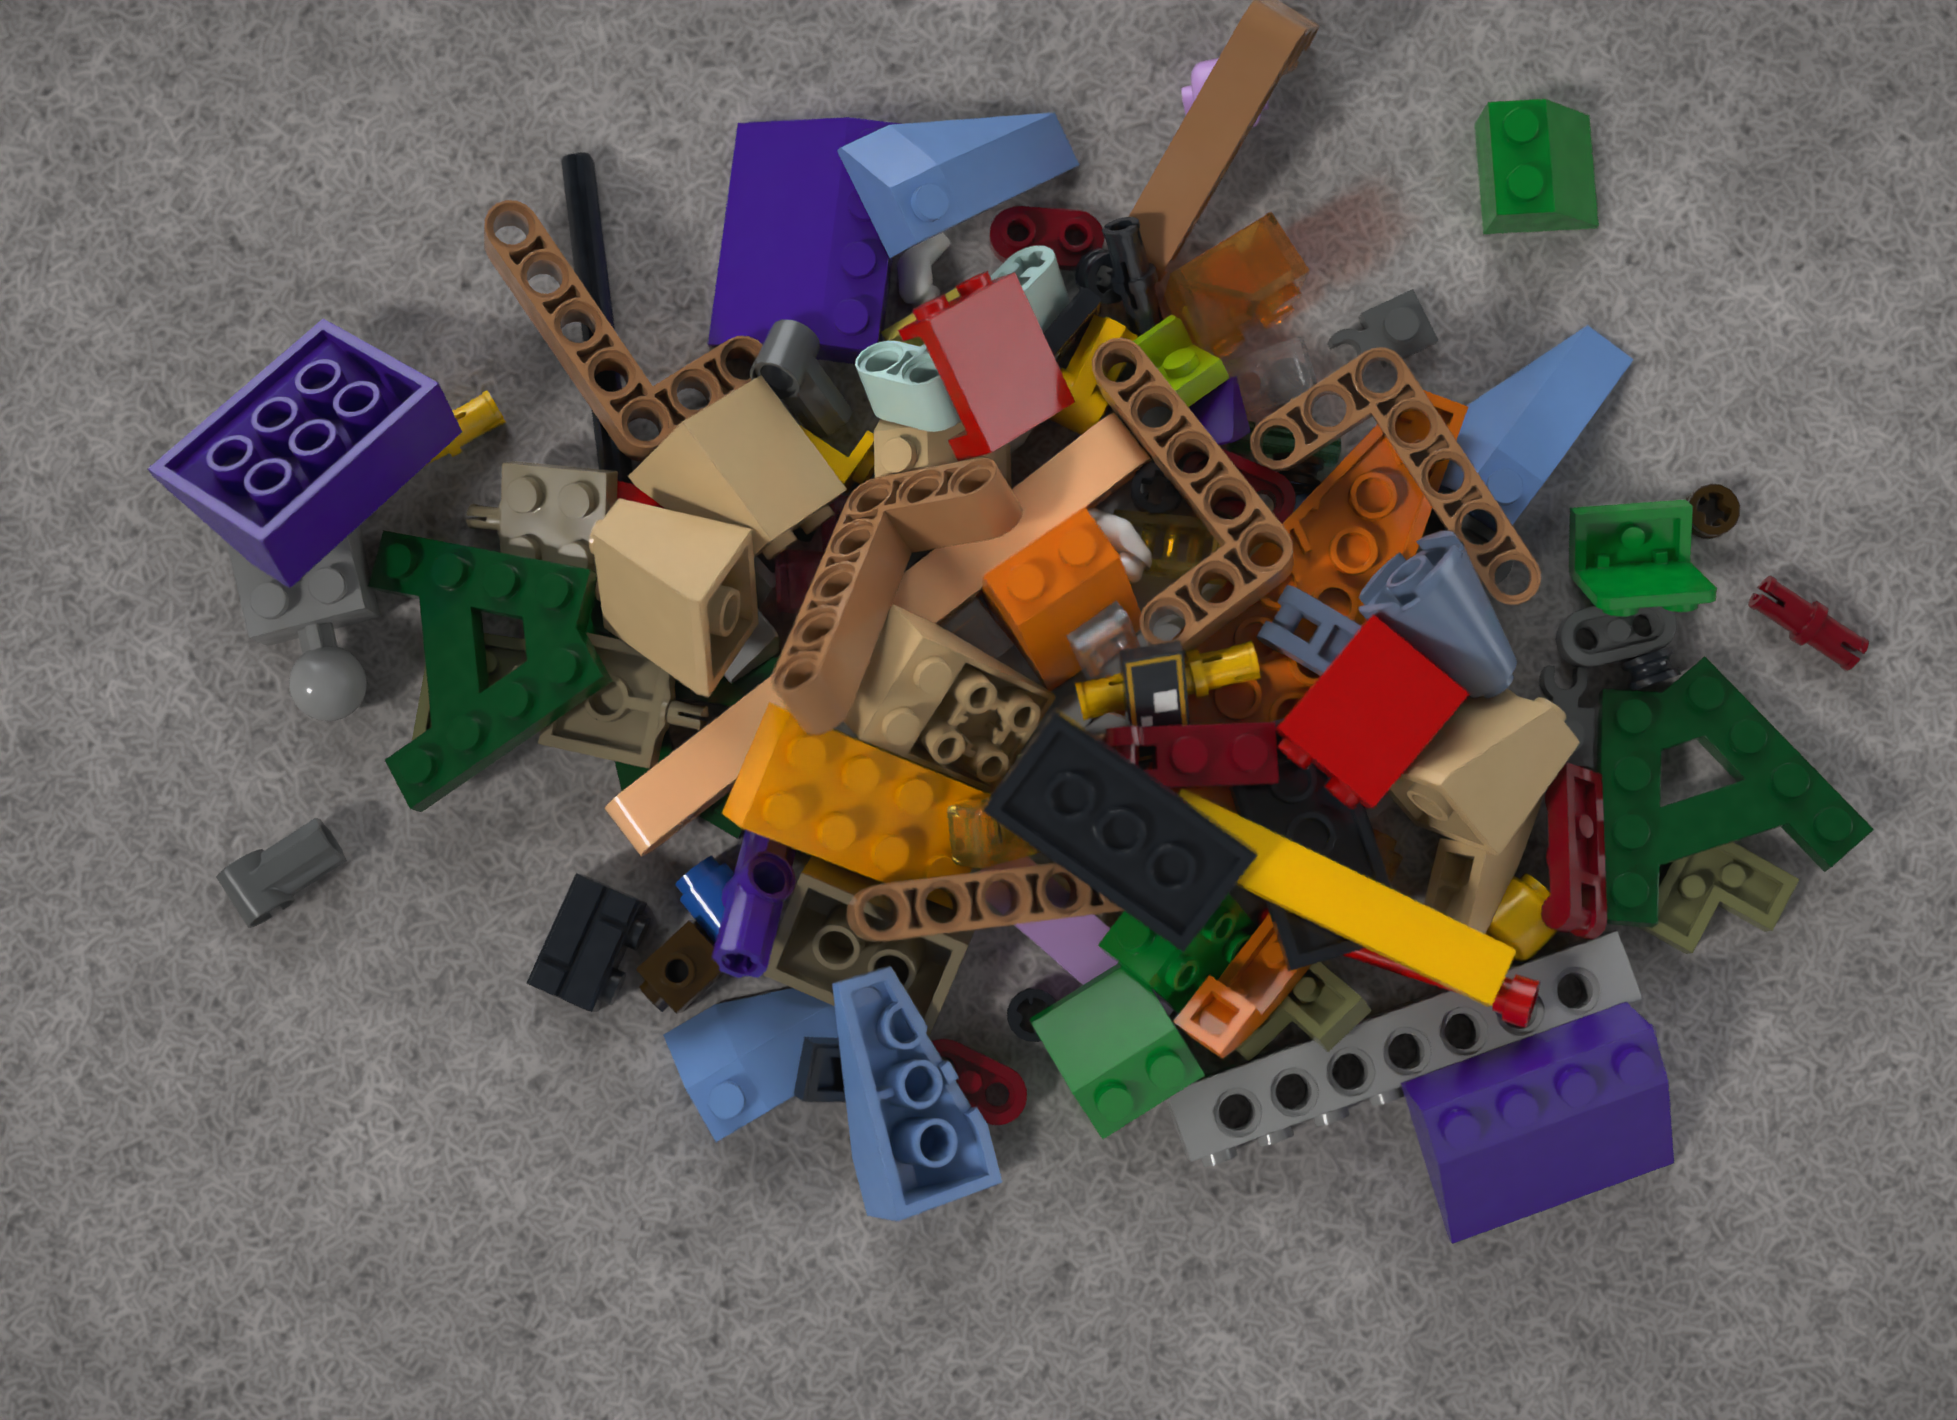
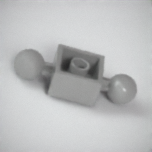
[227,526,381,721]

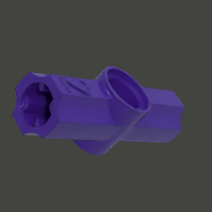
[712,829,797,978]

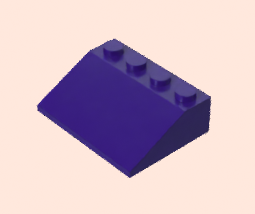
[708,117,901,364]
[148,318,462,588]
[1401,1002,1674,1244]

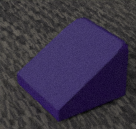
[1188,376,1250,445]

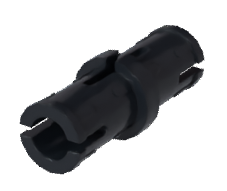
[1102,217,1164,337]

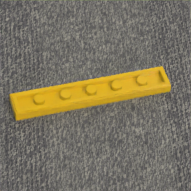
[1178,788,1517,1006]

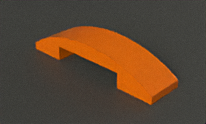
[1173,913,1311,1059]

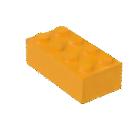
[722,702,993,909]

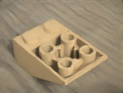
[843,604,1056,793]

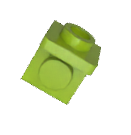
[1133,315,1230,407]

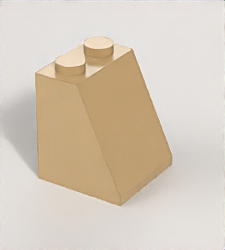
[628,375,847,560]
[589,498,759,697]
[1387,689,1580,856]

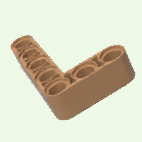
[1128,0,1320,282]
[484,200,762,462]
[1092,338,1294,656]
[1250,348,1541,605]
[771,458,1023,735]
[847,733,1124,942]

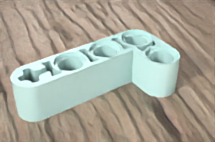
[855,246,1069,432]

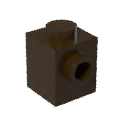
[636,920,725,1014]

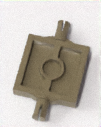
[466,461,618,573]
[512,633,709,769]

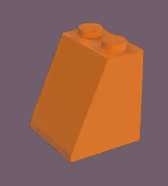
[982,506,1141,692]

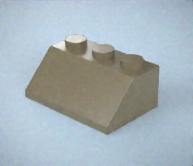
[763,856,976,1037]

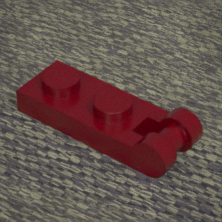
[1106,722,1279,789]
[1541,762,1607,939]

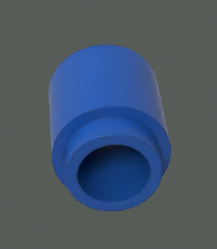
[675,855,734,944]

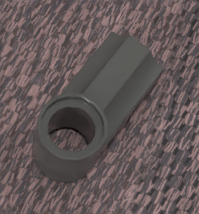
[750,320,853,438]
[216,818,347,928]

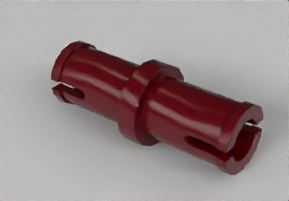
[1748,575,1869,671]

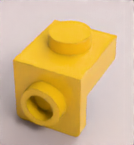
[799,425,875,493]

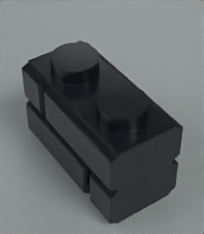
[526,873,651,1012]

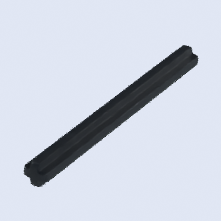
[561,152,633,484]

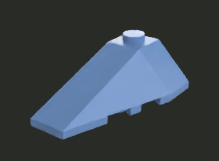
[837,112,1079,258]
[1438,325,1634,532]
[832,967,1002,1221]
[663,988,838,1142]

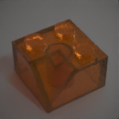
[1162,212,1310,358]

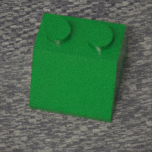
[1475,99,1599,235]
[1029,963,1205,1139]

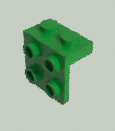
[1568,499,1717,616]
[1098,894,1258,1015]

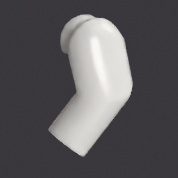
[897,232,951,308]
[1088,508,1152,583]

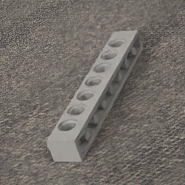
[1166,931,1643,1167]

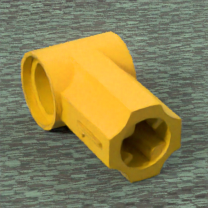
[1049,315,1138,435]

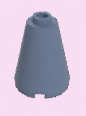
[1358,530,1517,698]

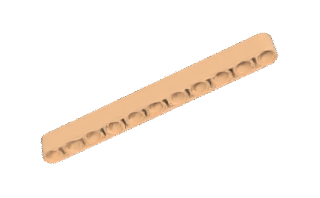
[605,413,1152,856]

